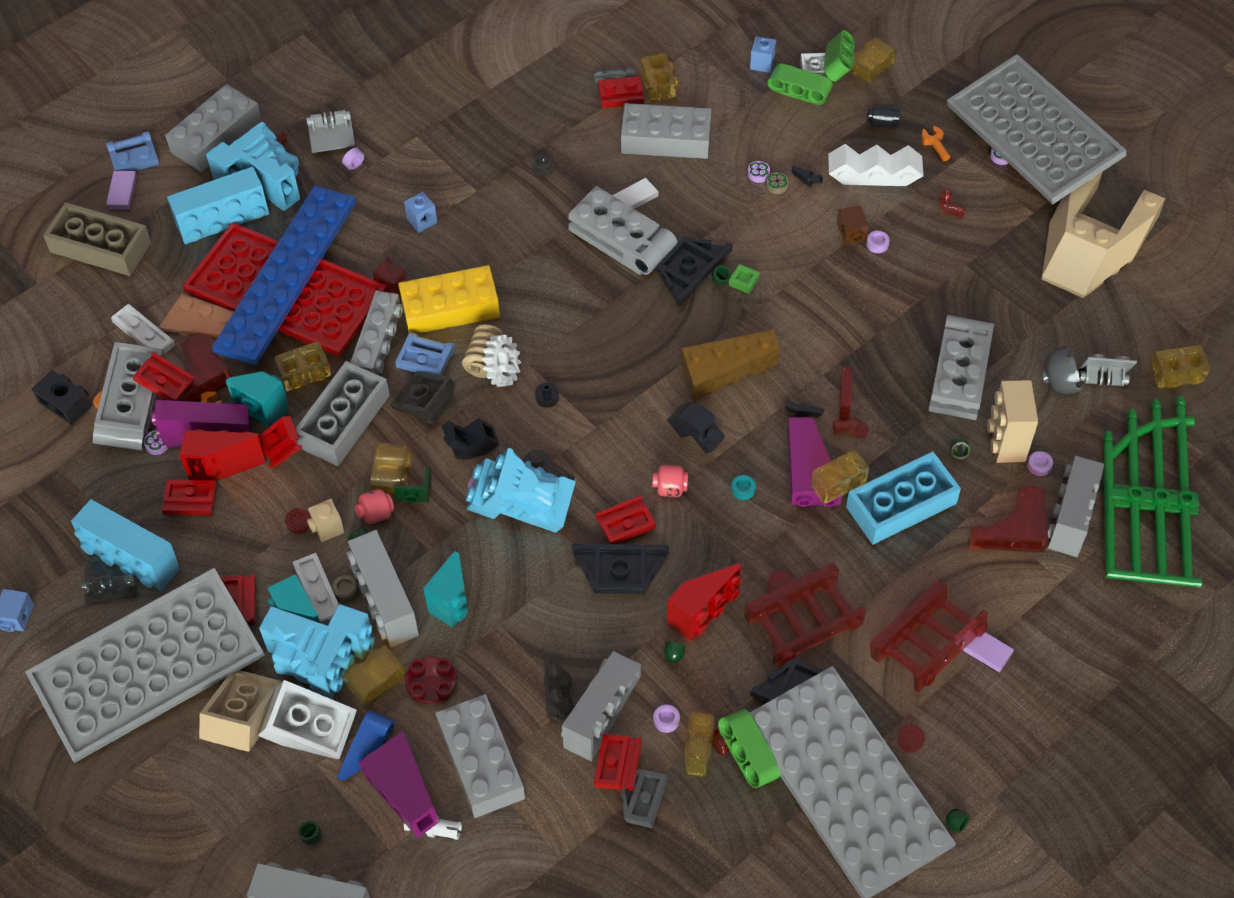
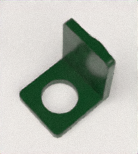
[394,466,432,503]

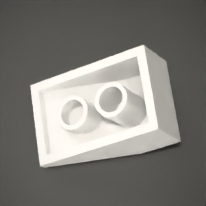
[258,680,357,759]

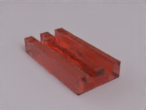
[839,367,853,420]

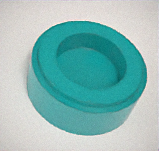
[731,475,756,500]

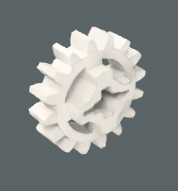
[482,335,521,387]

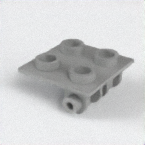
[306,109,355,153]
[1079,354,1137,387]

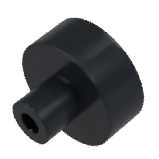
[535,383,559,408]

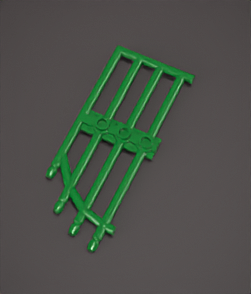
[1103,395,1202,588]

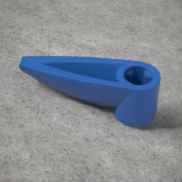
[337,710,395,781]

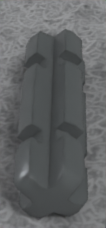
[594,67,635,83]

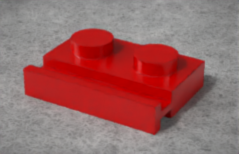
[598,76,644,109]
[133,352,194,401]
[259,416,302,468]
[161,480,217,516]
[595,495,656,544]
[220,574,256,624]
[593,734,643,791]

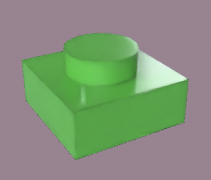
[729,264,760,294]

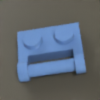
[106,131,159,171]
[395,332,455,379]

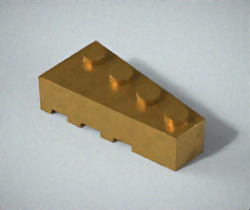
[681,330,780,402]

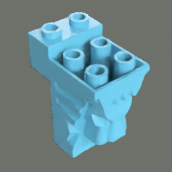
[206,122,300,211]
[465,448,576,533]
[259,604,375,699]

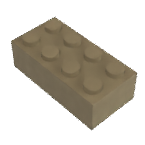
[43,202,151,276]

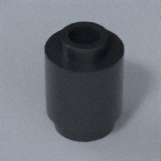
[867,104,900,127]

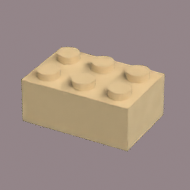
[987,380,1038,463]

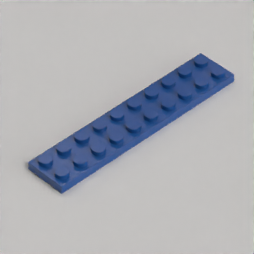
[212,185,356,366]

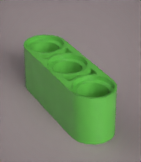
[824,30,855,82]
[767,63,833,105]
[718,709,780,788]

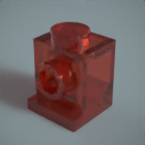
[373,257,410,296]

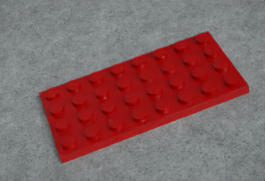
[182,222,388,357]

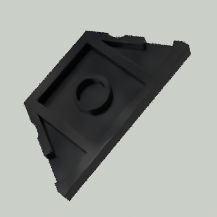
[656,237,733,306]
[572,544,669,594]
[750,658,823,703]

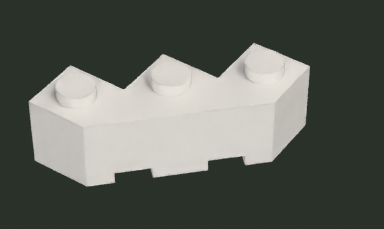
[828,144,923,186]

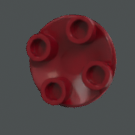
[405,657,457,704]

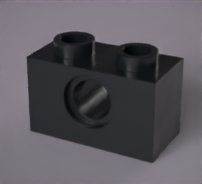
[31,370,91,425]

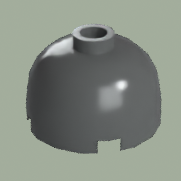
[1041,345,1082,394]

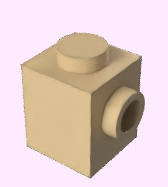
[307,499,344,543]

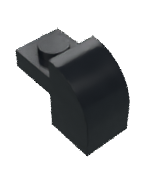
[667,402,725,454]
[442,418,499,460]

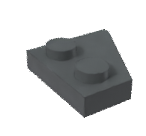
[620,768,668,828]

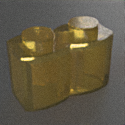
[850,37,897,84]
[370,443,413,495]
[344,646,406,706]
[684,712,714,776]

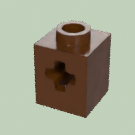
[837,205,869,244]

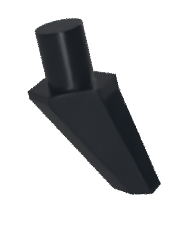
[792,166,823,187]
[785,401,825,417]

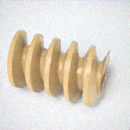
[462,324,504,378]

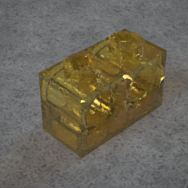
[641,53,679,103]
[274,341,331,391]
[1150,345,1210,388]
[811,449,869,505]

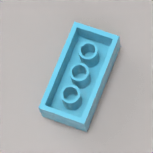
[167,167,269,244]
[846,452,961,545]
[71,499,180,592]

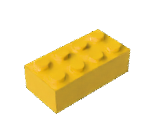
[398,265,500,334]

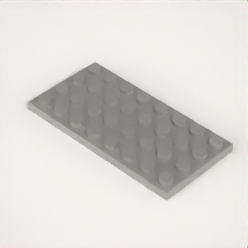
[947,54,1127,204]
[25,568,265,763]
[750,666,956,898]

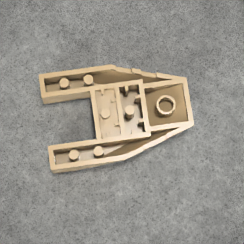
[1041,172,1165,298]

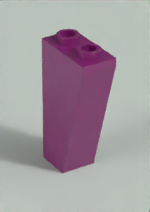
[151,400,251,447]
[787,418,843,507]
[358,732,440,838]

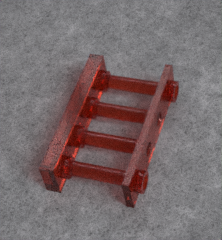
[744,562,866,665]
[870,579,988,692]

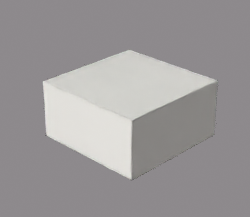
[800,53,828,78]

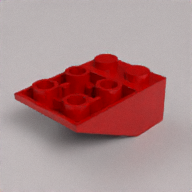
[179,429,266,481]
[667,563,742,642]

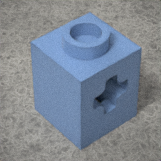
[750,36,777,73]
[404,192,437,233]
[0,589,34,632]

